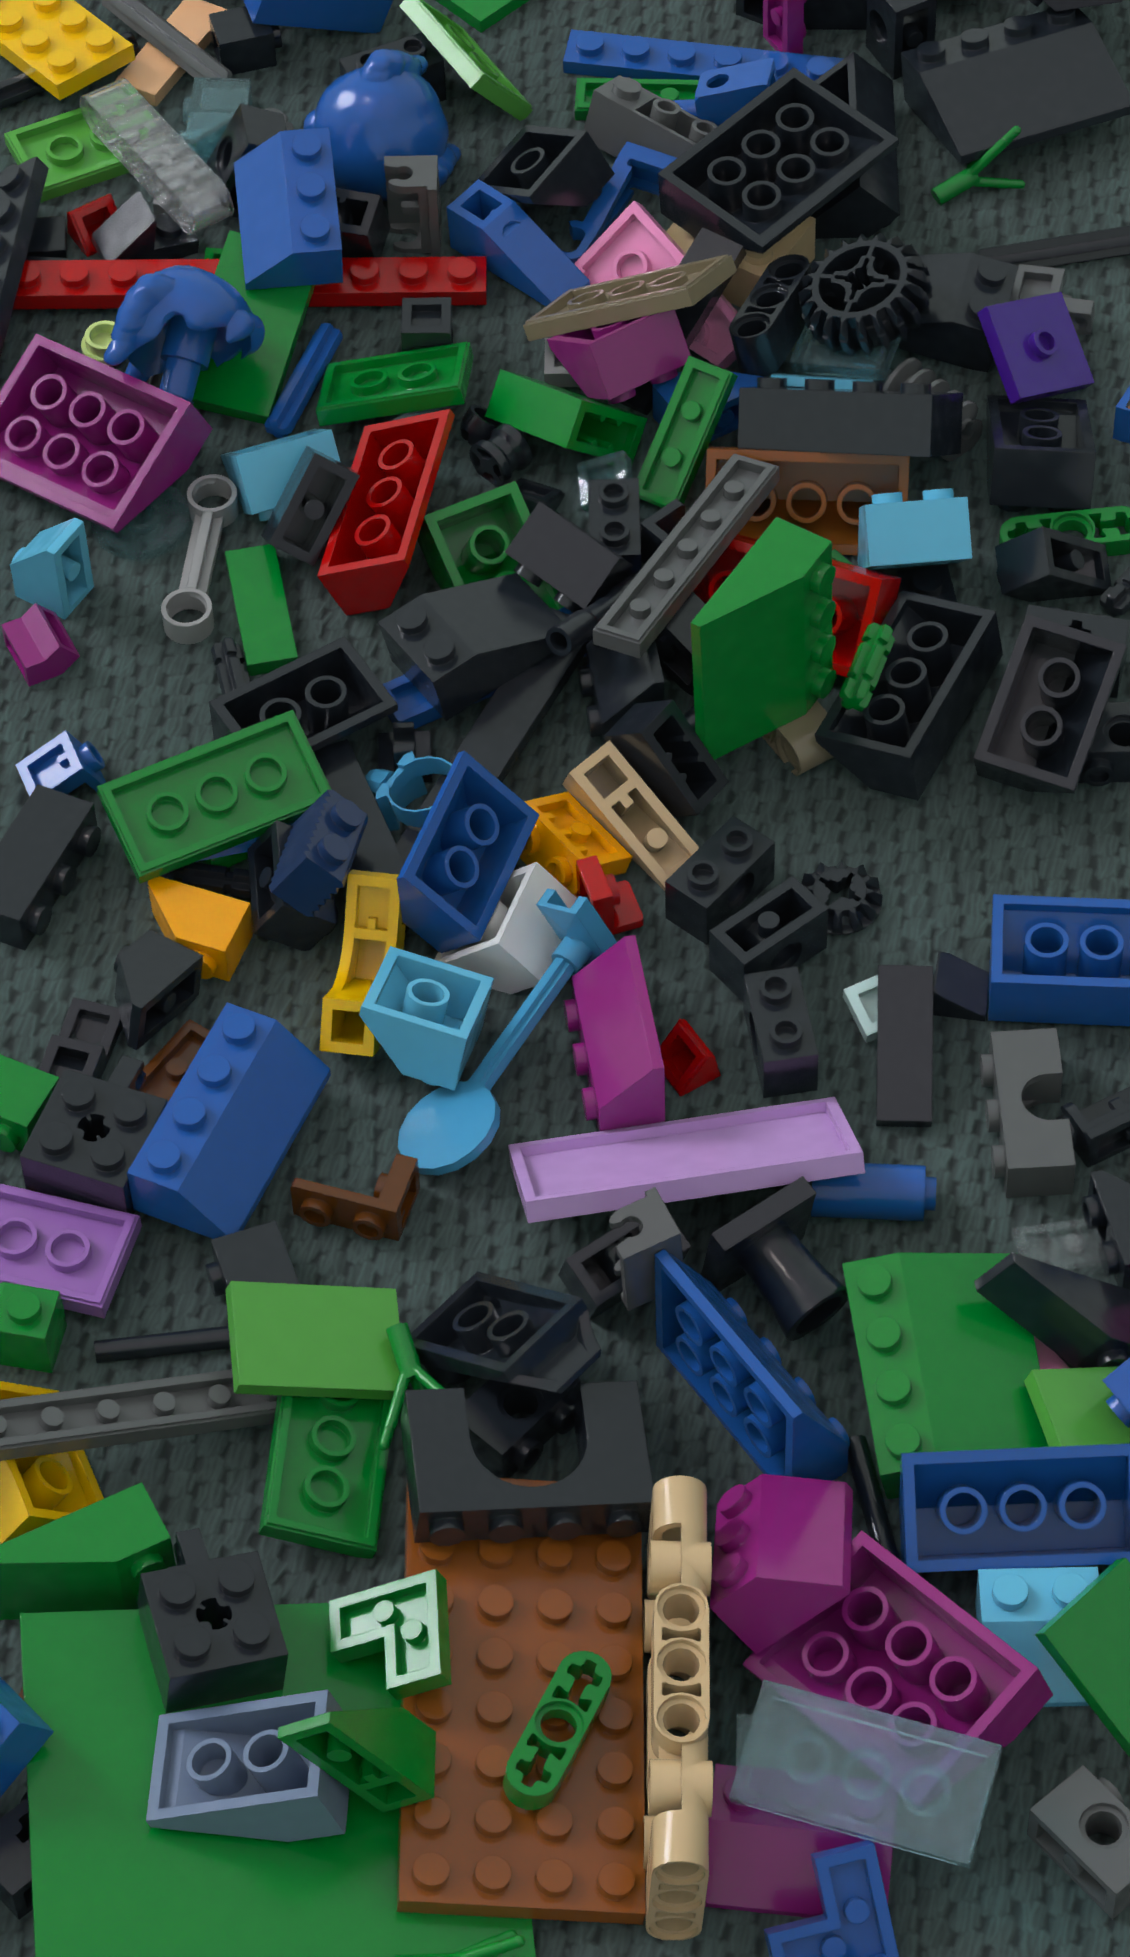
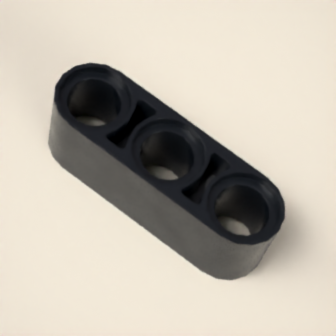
[729,254,811,377]

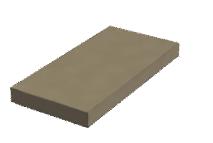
[523,254,737,341]

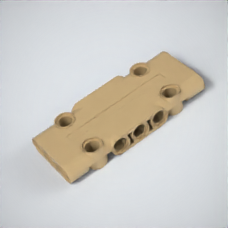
[643,1475,713,1940]

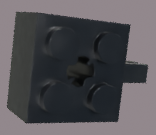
[20,1055,168,1214]
[138,1528,288,1713]

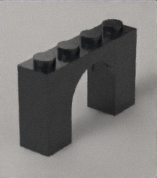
[400,1381,653,1546]

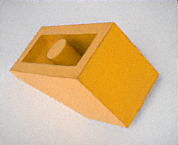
[148,876,253,981]

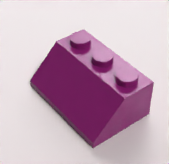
[563,935,665,1131]
[710,1474,853,1654]
[705,1764,898,1918]

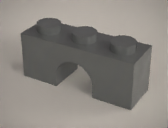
[979,1028,1076,1198]

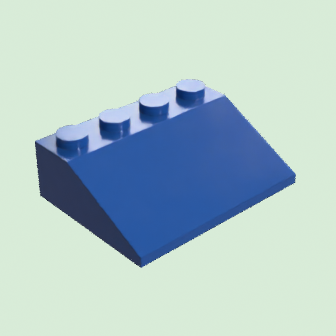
[654,1249,850,1481]

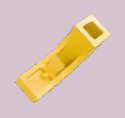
[319,870,406,1057]

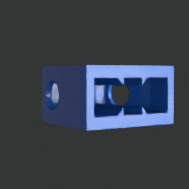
[673,58,777,126]

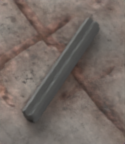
[101,0,233,95]

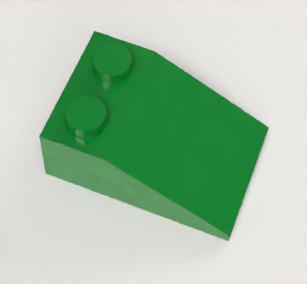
[417,481,564,610]
[0,1482,176,1620]

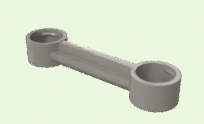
[161,474,239,644]

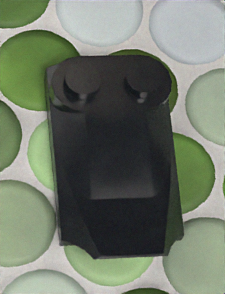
[411,1271,601,1394]

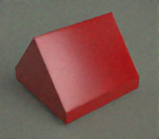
[67,193,117,257]
[660,1019,721,1096]

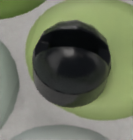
[460,404,503,446]

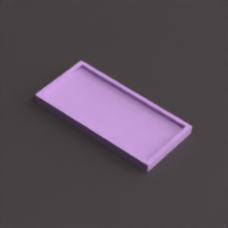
[508,1097,865,1223]

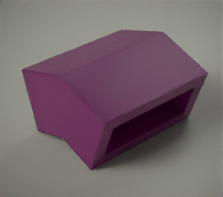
[1,603,80,687]

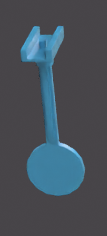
[398,888,617,1176]

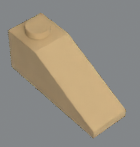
[562,740,699,891]

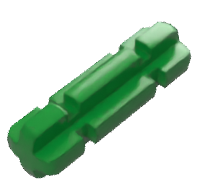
[839,622,895,711]

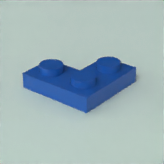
[763,1839,899,1957]

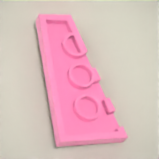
[574,201,738,369]

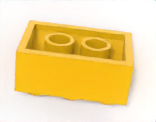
[0,1381,104,1544]

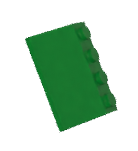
[691,517,836,760]
[842,1252,1049,1499]

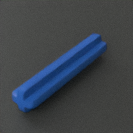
[265,323,343,439]

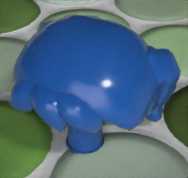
[303,49,462,201]
[104,265,265,405]

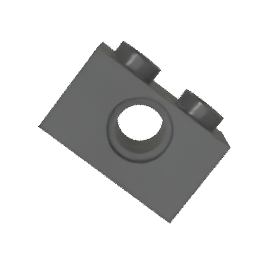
[1027,1765,1130,1920]

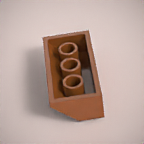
[705,446,910,555]

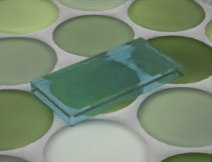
[729,1680,1003,1869]

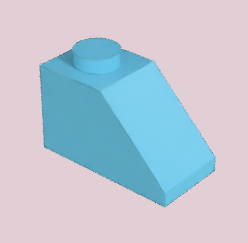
[10,518,94,620]

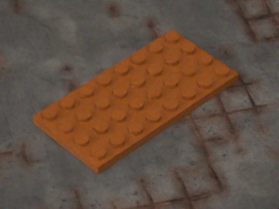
[397,1478,646,1925]

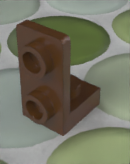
[290,1154,420,1241]

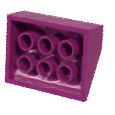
[0,333,213,533]
[743,1530,1053,1811]

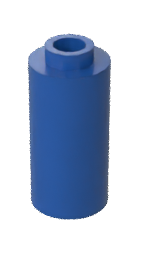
[811,1163,936,1221]

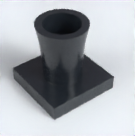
[701,1176,848,1341]

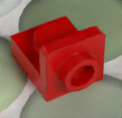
[576,855,644,935]

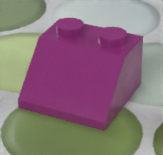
[547,310,691,404]

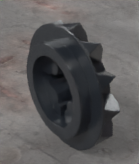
[801,859,883,935]

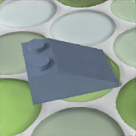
[146,1689,349,1842]

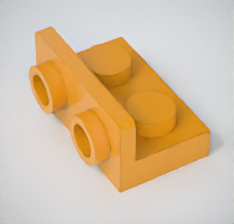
[519,792,633,898]

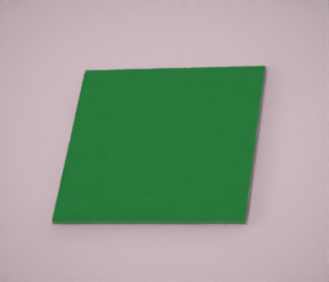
[19,1603,536,1957]

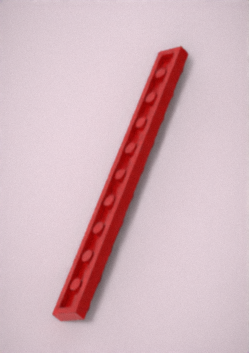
[13,256,487,309]

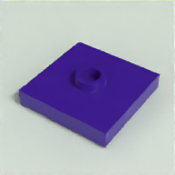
[977,292,1095,404]

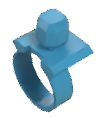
[365,751,452,831]

